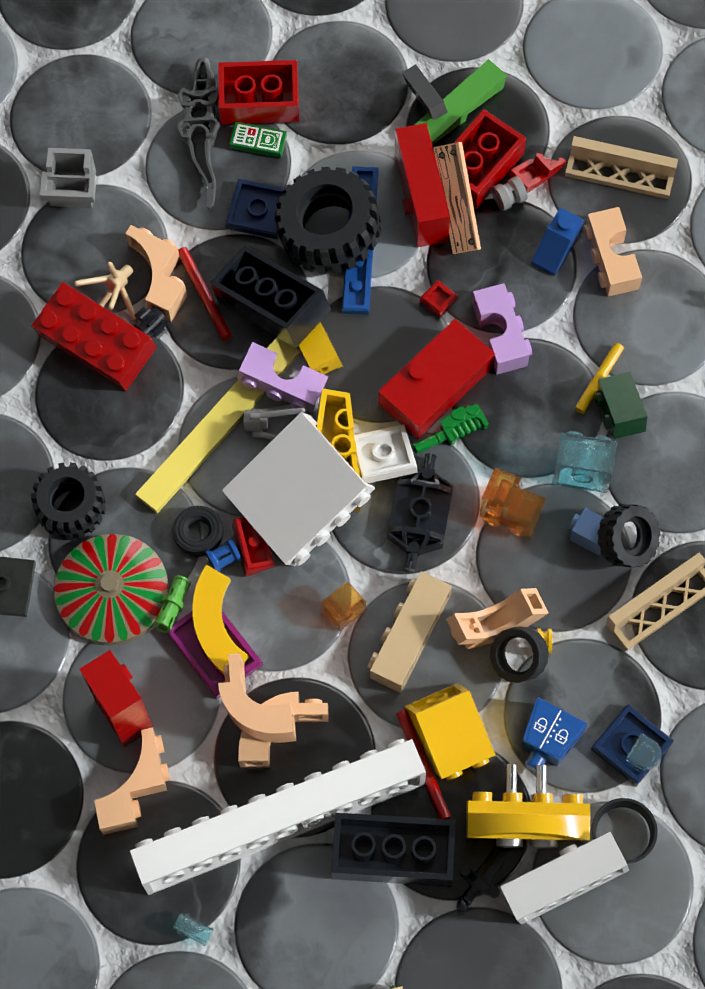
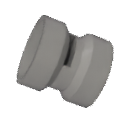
[491,176,528,211]

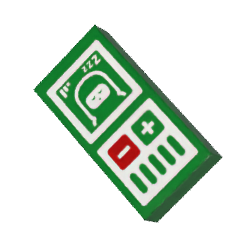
[230,122,287,158]

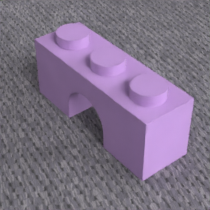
[472,283,532,375]
[237,342,328,413]

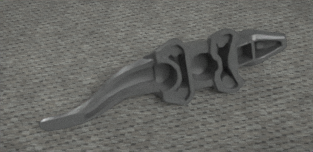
[177,58,220,209]

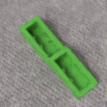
[415,59,507,145]

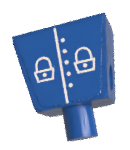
[521,697,588,773]

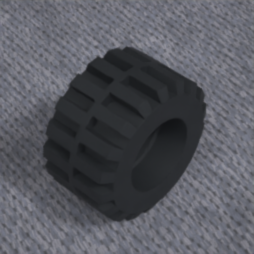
[31,462,106,540]

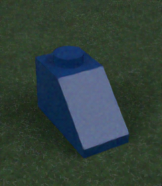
[531,207,584,276]

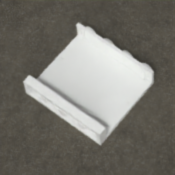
[222,412,375,566]

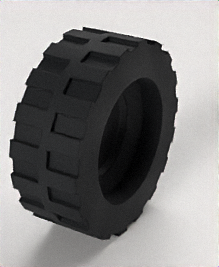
[597,504,660,568]

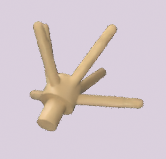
[74,262,136,321]

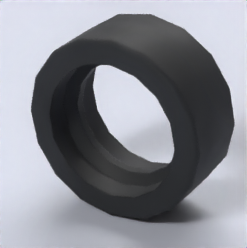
[490,626,549,683]

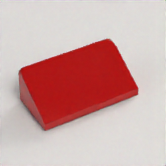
[232,517,275,577]

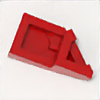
[509,153,566,193]

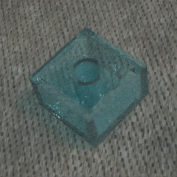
[552,431,618,493]

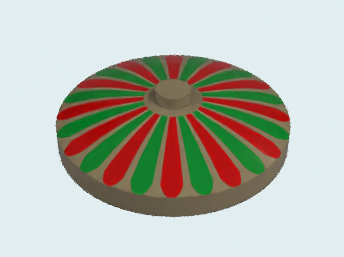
[54,534,169,646]

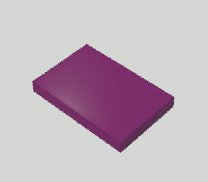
[166,611,263,699]

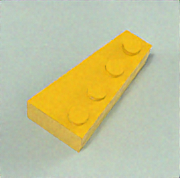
[315,389,361,513]

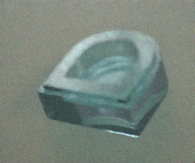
[626,733,662,770]

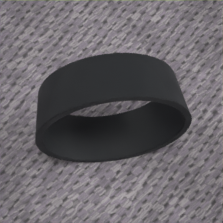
[591,798,658,864]

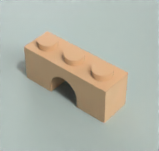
[583,207,642,297]

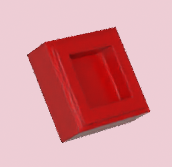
[420,280,458,318]

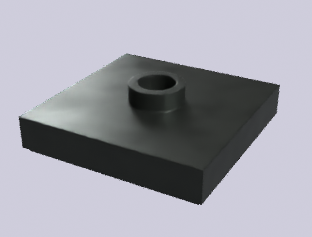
[0,557,36,617]

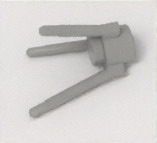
[244,404,305,440]

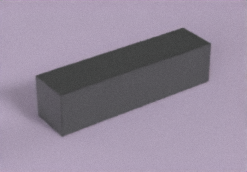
[402,65,448,121]

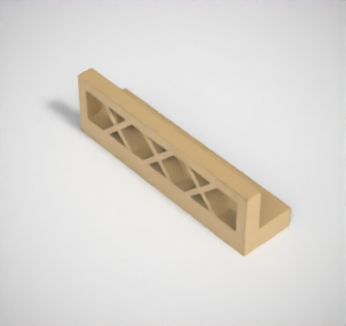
[565,136,678,199]
[606,552,705,651]

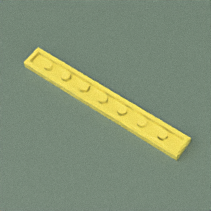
[135,337,300,514]

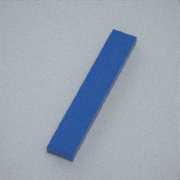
[342,166,379,315]

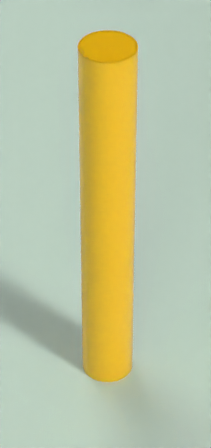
[574,343,624,414]

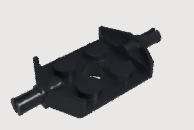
[387,453,454,572]

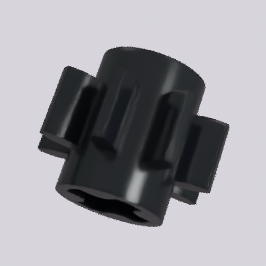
[133,306,167,340]

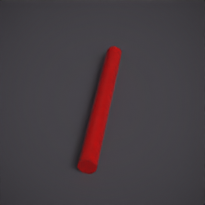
[178,247,232,340]
[396,709,451,820]

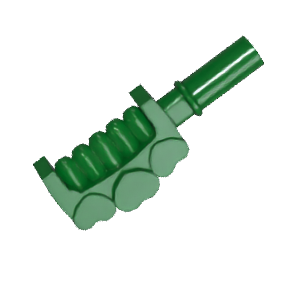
[412,404,488,454]

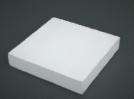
[354,424,418,484]

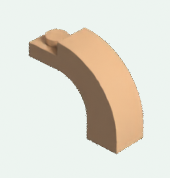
[446,588,548,649]
[218,653,296,743]
[238,692,328,767]

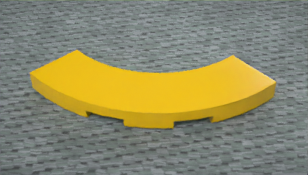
[193,565,248,675]

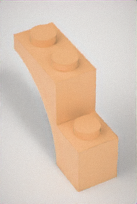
[125,225,187,322]
[94,728,170,835]

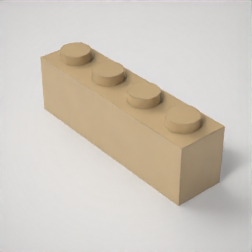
[367,571,452,693]

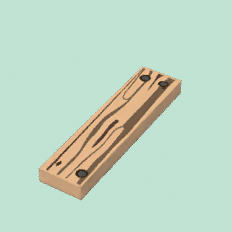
[434,142,481,254]

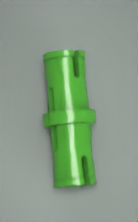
[153,575,191,633]

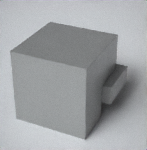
[39,148,97,208]

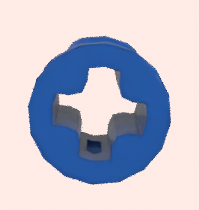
[205,538,242,572]

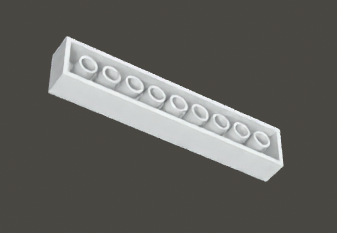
[130,739,426,895]

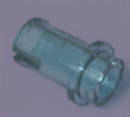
[173,913,214,946]

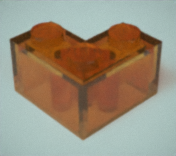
[479,468,546,537]

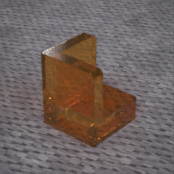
[321,582,366,631]

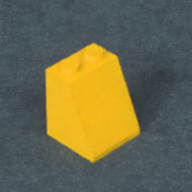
[405,683,495,780]

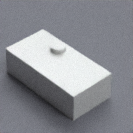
[500,832,629,924]

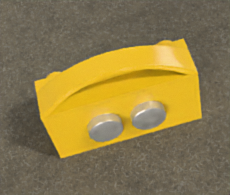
[466,764,590,849]

